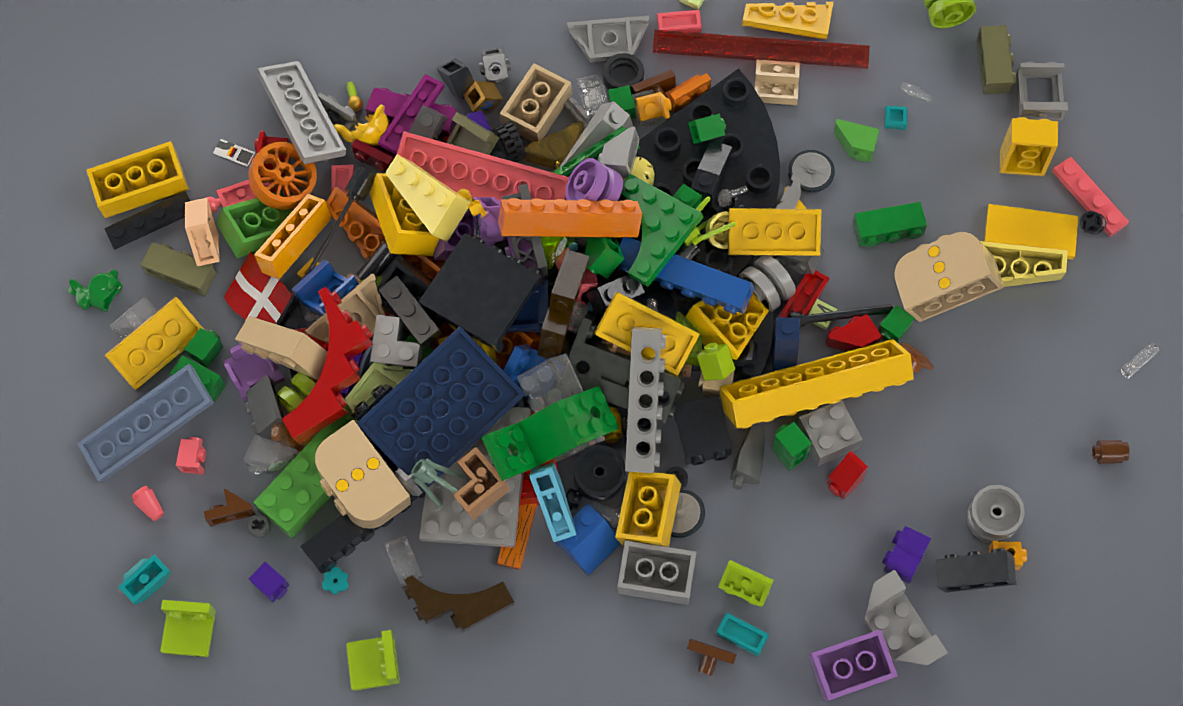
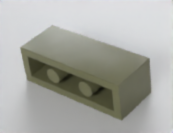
[977,25,1016,94]
[140,242,217,297]

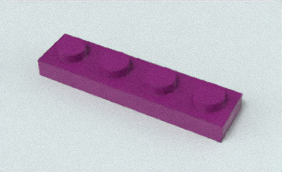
[378,74,444,155]

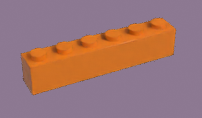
[498,198,642,237]

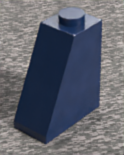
[772,317,800,372]

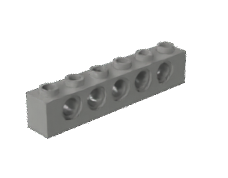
[625,327,666,473]

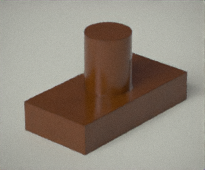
[632,69,676,102]
[687,639,737,676]

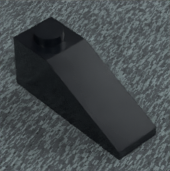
[691,141,732,206]

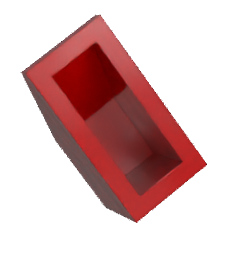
[827,451,868,500]

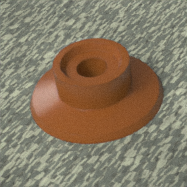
[901,342,934,373]

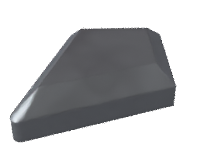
[395,468,422,496]

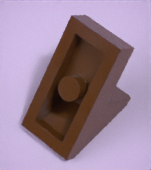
[204,489,256,527]

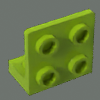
[160,600,216,657]
[346,630,400,691]

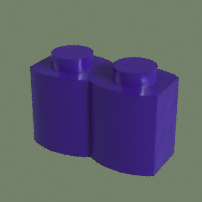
[882,526,931,584]

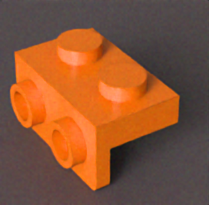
[666,73,711,113]

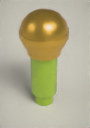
[347,81,363,112]

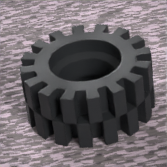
[494,121,527,162]

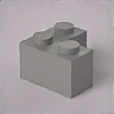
[370,315,424,369]

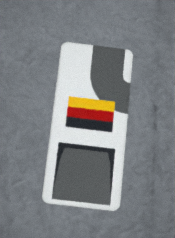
[213,139,255,166]

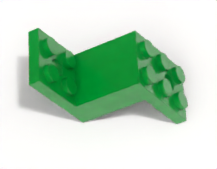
[481,386,619,481]

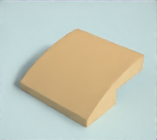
[754,60,800,105]

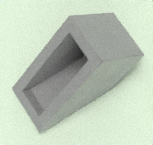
[598,127,640,178]

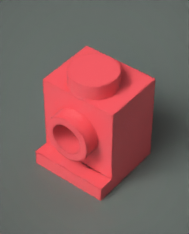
[176,437,206,475]

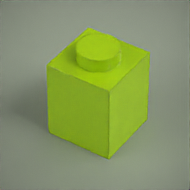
[697,342,735,381]

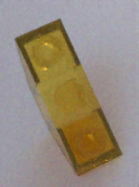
[525,121,585,170]

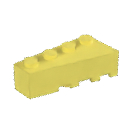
[385,154,471,242]
[980,241,1068,287]

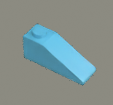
[529,462,577,542]

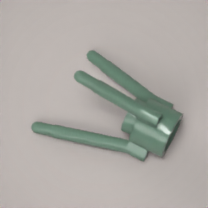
[411,459,466,508]

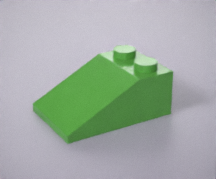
[216,193,292,258]

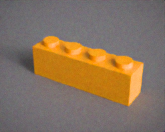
[254,194,332,279]

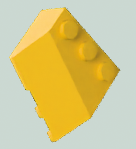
[683,293,769,360]

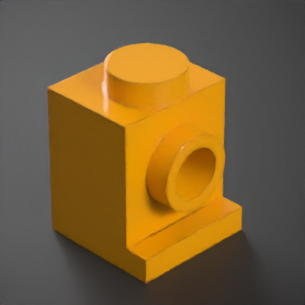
[989,541,1027,570]

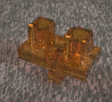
[271,420,314,454]

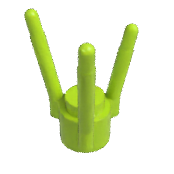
[683,197,736,247]

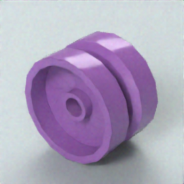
[565,158,623,201]

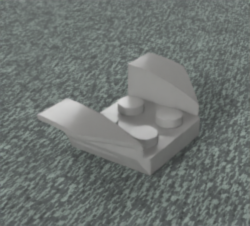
[863,570,948,666]

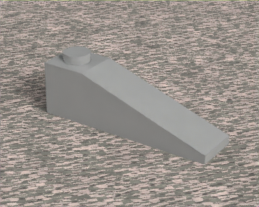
[560,101,633,167]

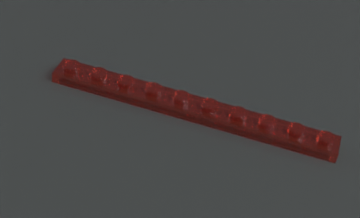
[653,30,870,69]

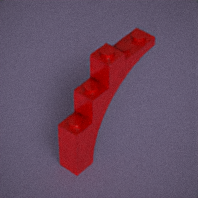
[282,287,374,443]

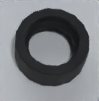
[603,53,644,95]

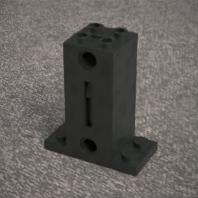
[552,313,686,423]

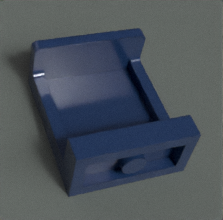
[507,280,549,332]

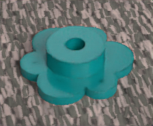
[322,567,349,595]

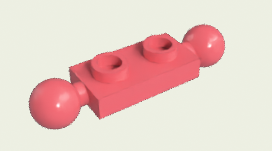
[206,179,277,214]

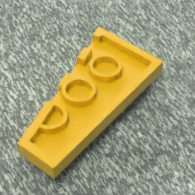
[742,2,834,40]

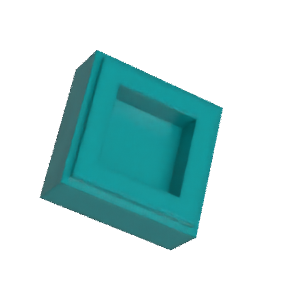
[884,105,908,130]

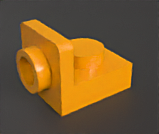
[635,92,672,121]

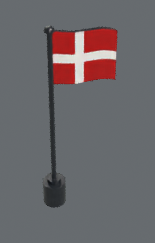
[224,166,376,326]

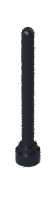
[787,304,893,329]

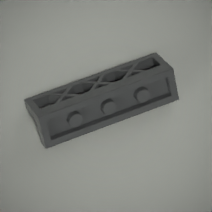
[501,184,548,277]

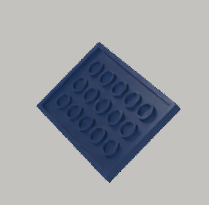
[356,326,526,493]

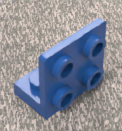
[503,344,564,406]

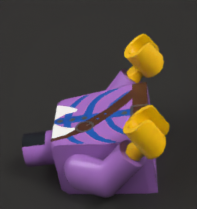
[456,189,503,248]

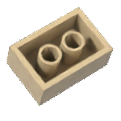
[500,63,572,145]

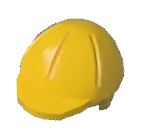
[333,104,389,147]

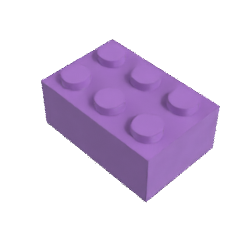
[807,629,898,701]

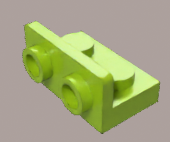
[718,560,774,607]

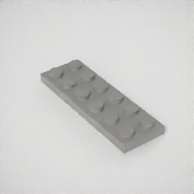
[257,61,346,164]

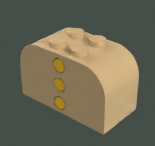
[894,232,1004,322]
[315,420,411,529]

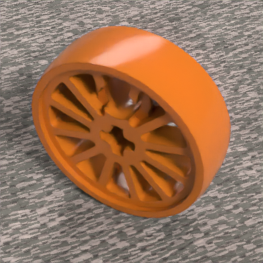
[248,142,317,210]

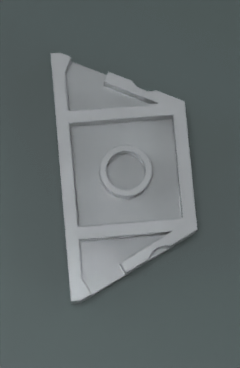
[567,15,649,62]

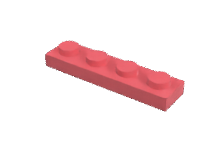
[1052,157,1129,237]

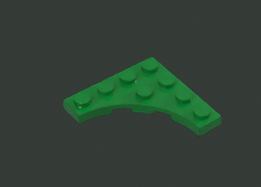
[620,174,703,287]

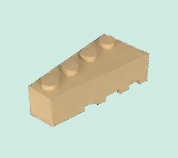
[235,316,327,380]

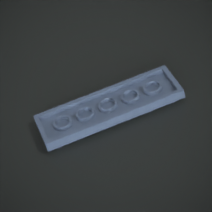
[77,364,214,483]

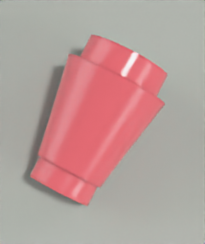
[131,486,164,521]

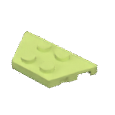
[345,363,413,443]

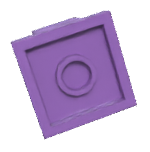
[223,344,285,402]

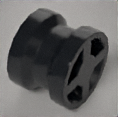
[1080,211,1106,235]

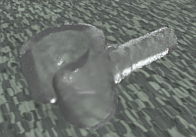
[718,186,748,207]

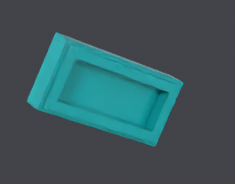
[715,612,769,657]

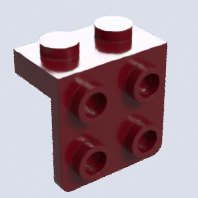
[351,139,396,173]

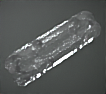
[1120,342,1159,378]

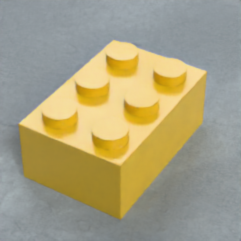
[1000,117,1058,176]
[615,472,681,547]

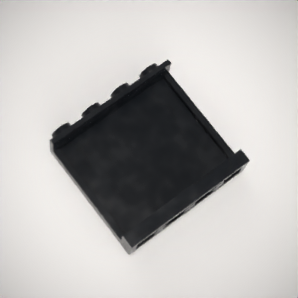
[419,234,545,353]

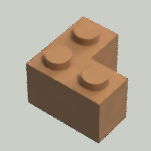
[453,447,510,520]

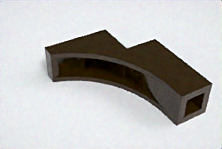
[537,250,589,362]
[402,575,514,632]

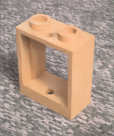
[185,198,220,266]

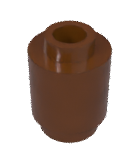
[1092,440,1130,464]

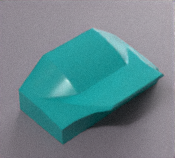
[118,554,172,606]

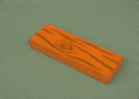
[497,503,537,570]

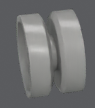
[739,255,796,312]
[966,485,1025,544]

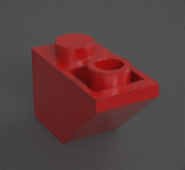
[826,314,881,352]

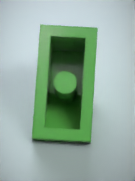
[833,119,880,162]

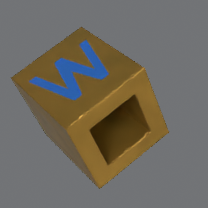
[463,81,503,113]

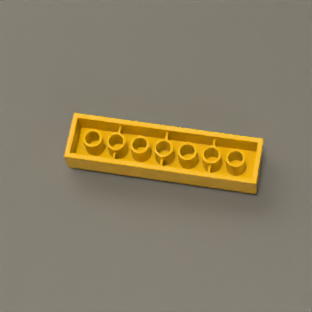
[719,339,914,428]

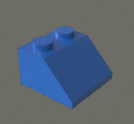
[555,504,621,576]

